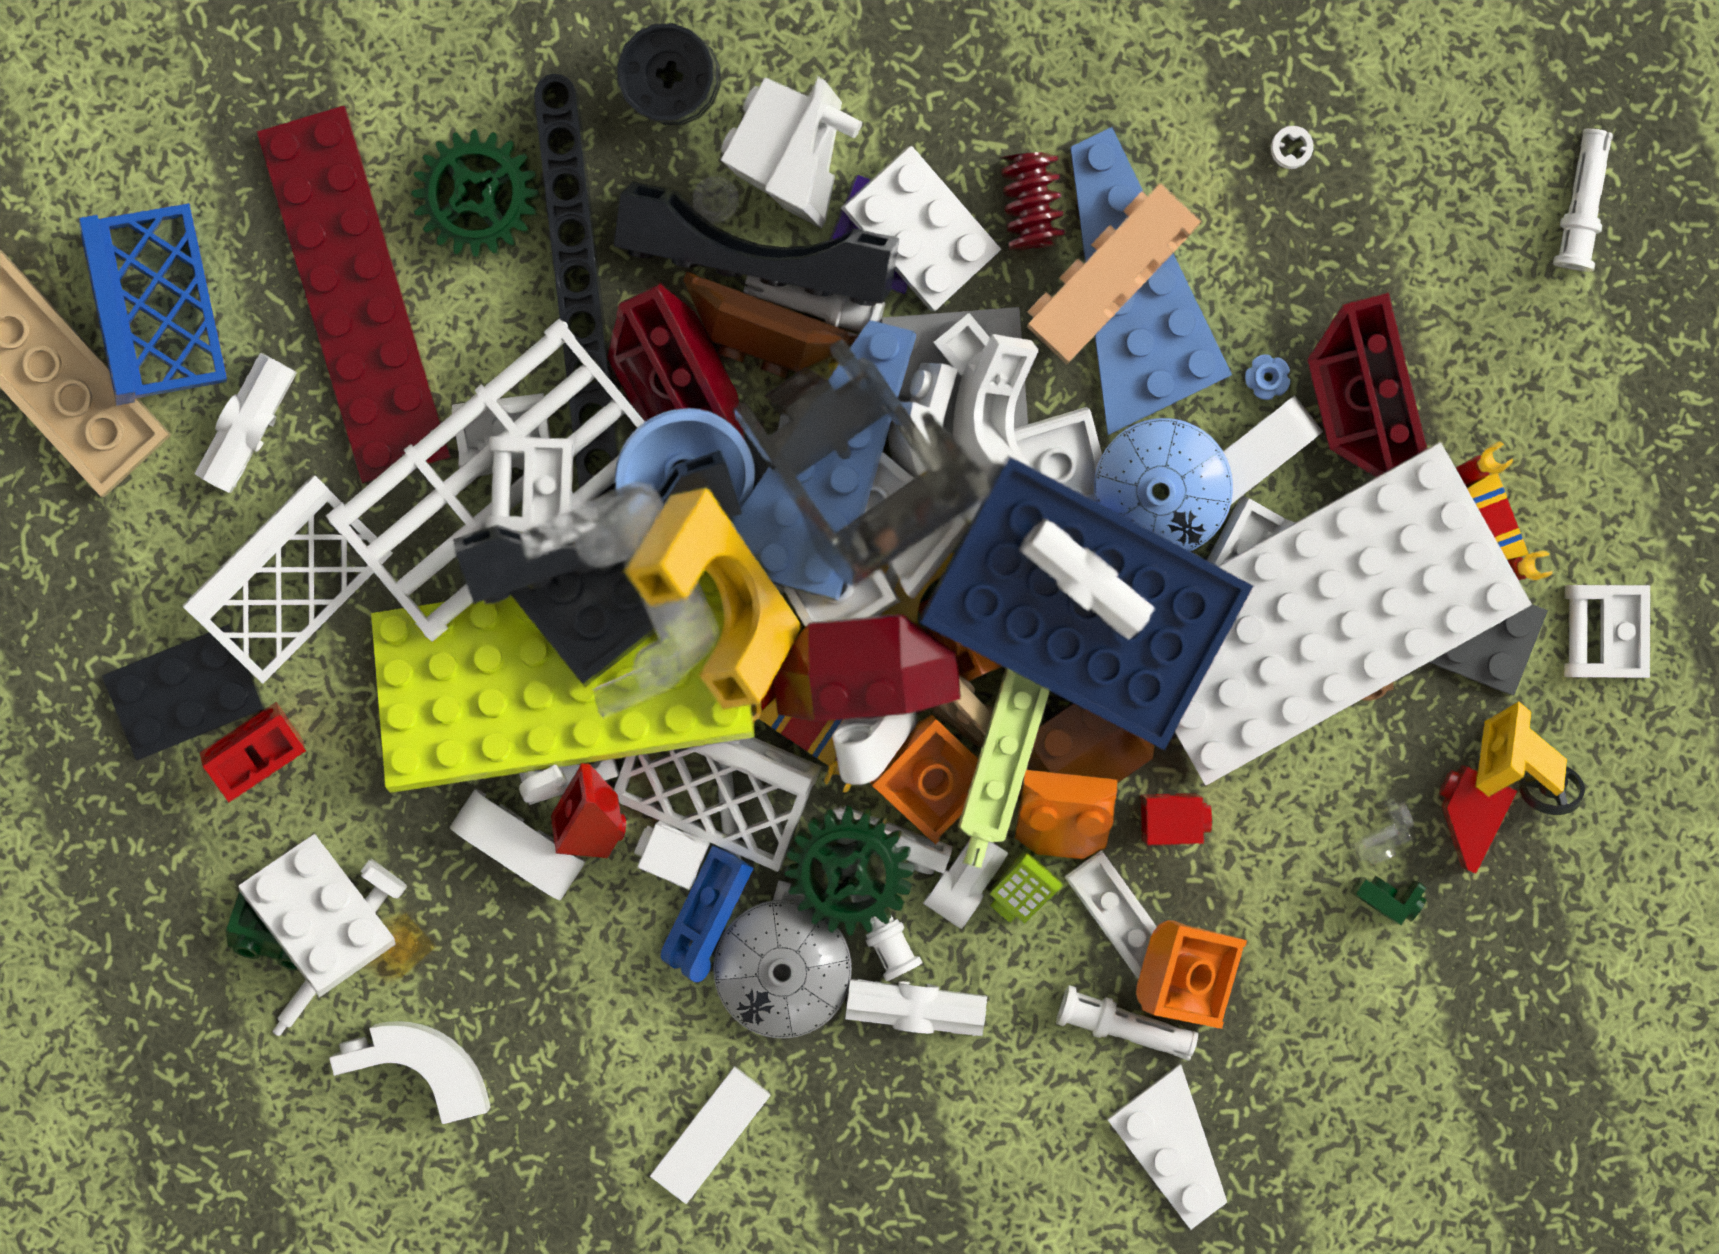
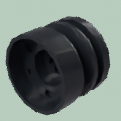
[617,23,721,125]

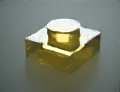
[381,913,437,978]

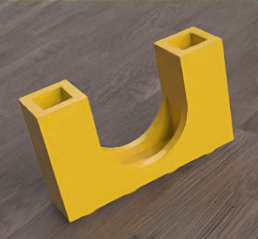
[625,488,803,709]

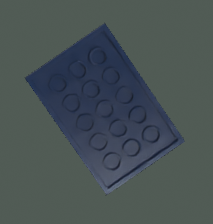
[918,454,1254,750]

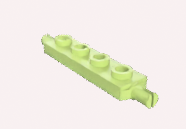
[958,668,1050,868]

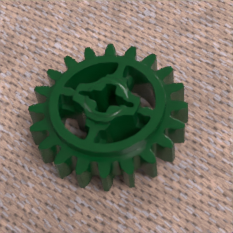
[411,129,540,259]
[785,806,914,935]

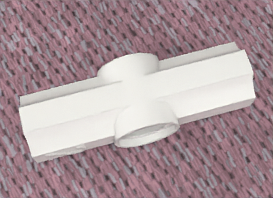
[195,353,297,493]
[1019,518,1154,639]
[845,979,987,1036]

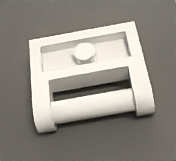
[486,436,574,533]
[1564,585,1650,678]

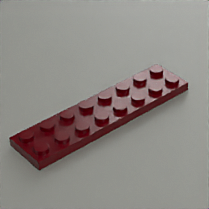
[257,105,451,484]

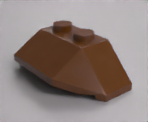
[683,272,859,379]
[1017,702,1155,801]

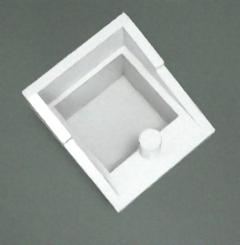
[721,77,862,229]

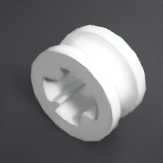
[1271,126,1313,169]

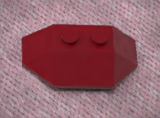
[607,284,745,440]
[1307,292,1427,477]
[773,614,961,721]

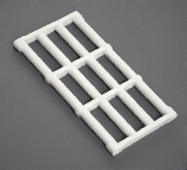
[326,318,645,642]

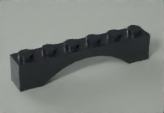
[614,181,900,306]
[453,450,742,604]

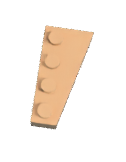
[1027,183,1201,365]

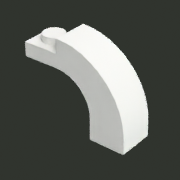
[953,334,1039,503]
[888,363,981,523]
[330,1021,491,1124]

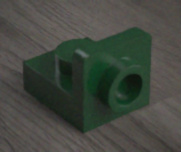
[1350,875,1427,925]

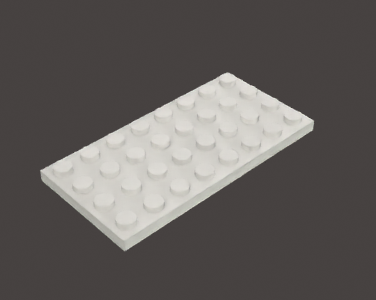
[1175,442,1532,786]

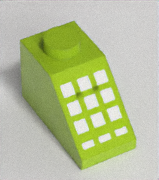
[988,850,1063,924]

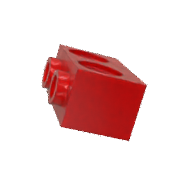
[200,702,306,803]
[1141,793,1212,845]

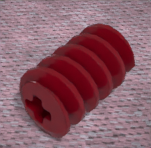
[1001,152,1065,250]

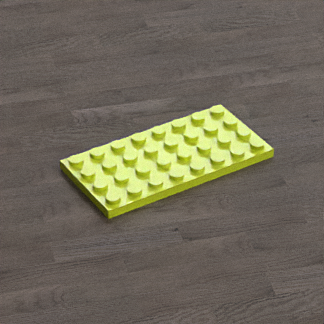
[371,569,755,793]

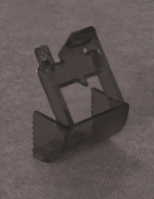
[732,338,989,588]

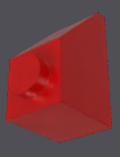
[551,763,626,858]
[1439,765,1517,874]

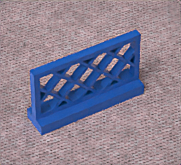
[79,203,227,406]

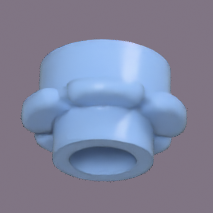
[1245,354,1290,400]

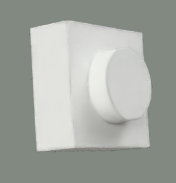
[933,313,990,378]

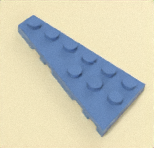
[1070,127,1232,436]
[731,320,916,601]

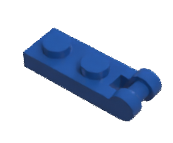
[661,846,754,982]

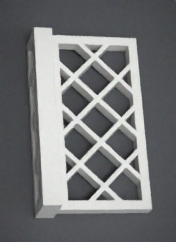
[183,475,393,684]
[614,737,822,872]

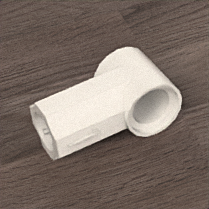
[923,838,1008,929]

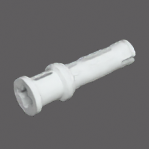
[1553,129,1613,272]
[743,275,885,333]
[841,843,923,982]
[1056,985,1198,1061]

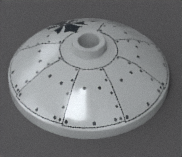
[714,900,852,1038]

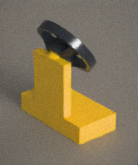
[1476,702,1585,815]

